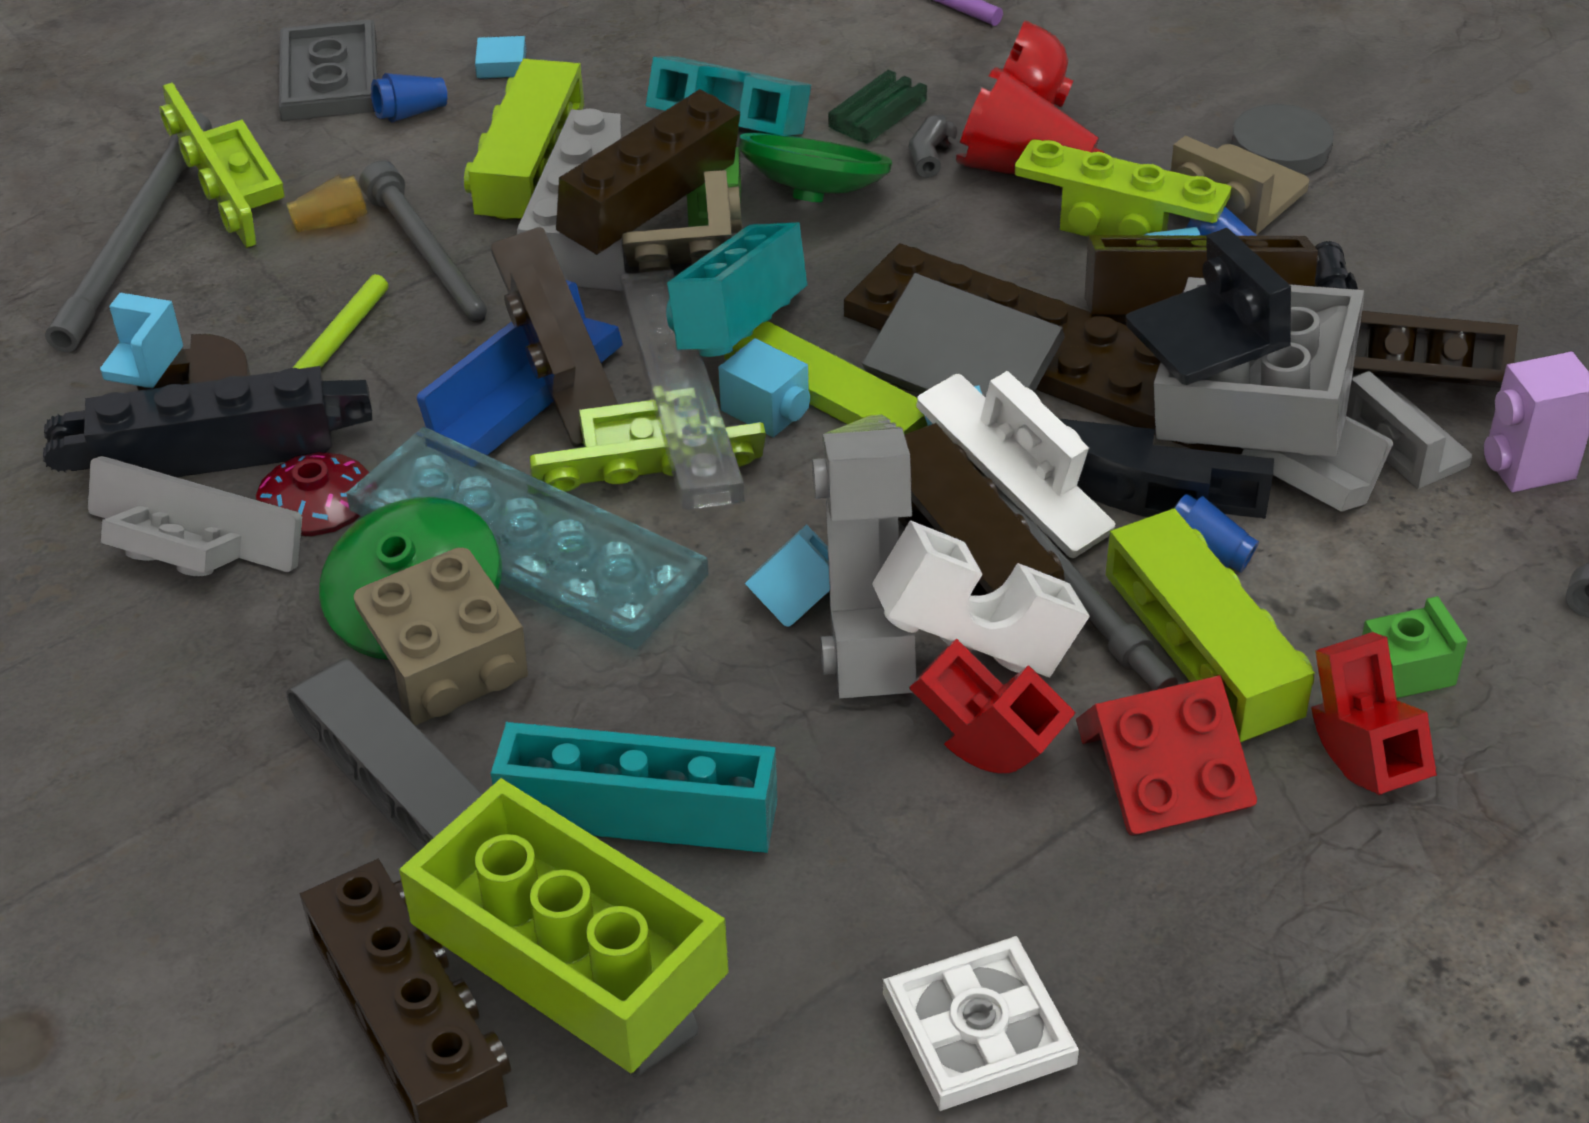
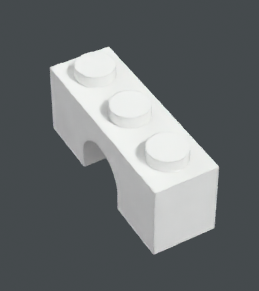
[872,520,1090,678]

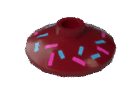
[255,452,374,537]

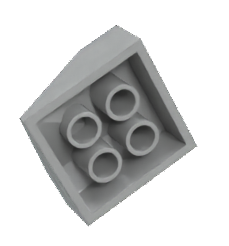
[1154,277,1364,457]

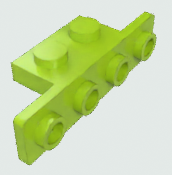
[159,82,285,248]
[1015,139,1231,237]
[530,394,766,493]

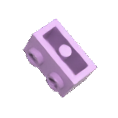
[1484,352,1589,492]

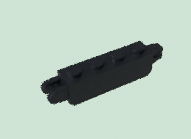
[43,366,373,477]

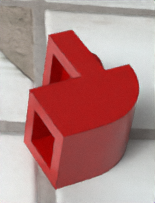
[1311,632,1437,795]
[909,638,1076,773]

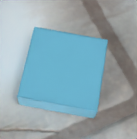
[475,36,526,79]

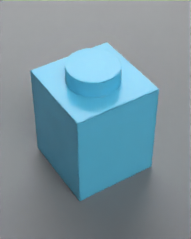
[718,338,810,438]

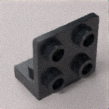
[1126,228,1291,385]

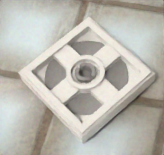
[883,936,1079,1111]

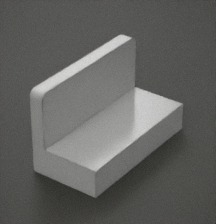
[1346,371,1472,489]
[1242,416,1393,511]

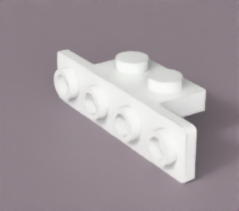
[916,371,1115,558]

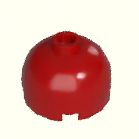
[1003,20,1074,108]

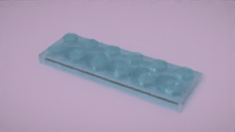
[346,426,709,650]

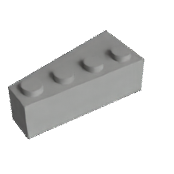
[517,108,626,291]

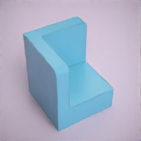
[100,293,183,388]
[745,524,830,627]

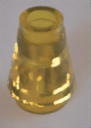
[287,174,369,232]

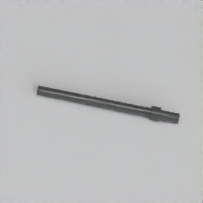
[968,459,1178,691]

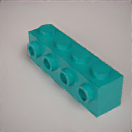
[666,222,807,357]
[491,722,778,853]

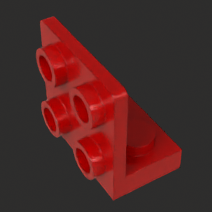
[1076,675,1257,836]

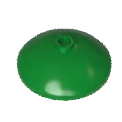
[738,133,892,202]
[319,497,502,660]

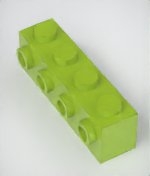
[464,58,584,219]
[1105,508,1315,742]

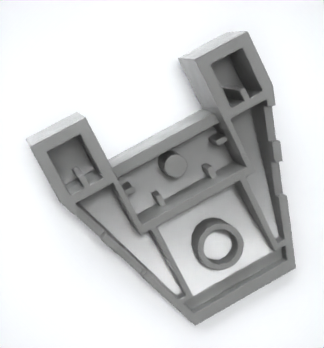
[812,415,916,699]

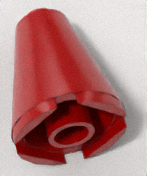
[956,67,1104,175]

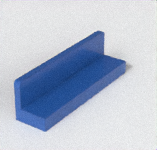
[417,280,623,466]

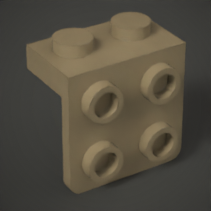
[1171,135,1309,235]
[622,170,742,274]
[354,548,528,726]

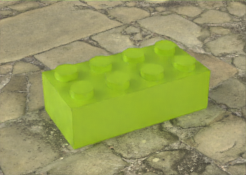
[399,778,729,1074]

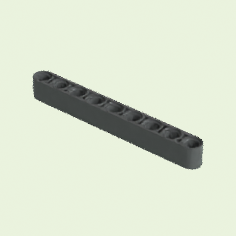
[286,658,698,1077]

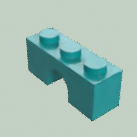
[645,56,811,136]

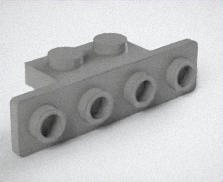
[88,456,302,576]

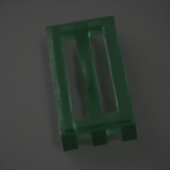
[828,69,927,144]

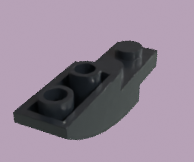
[1058,418,1274,519]

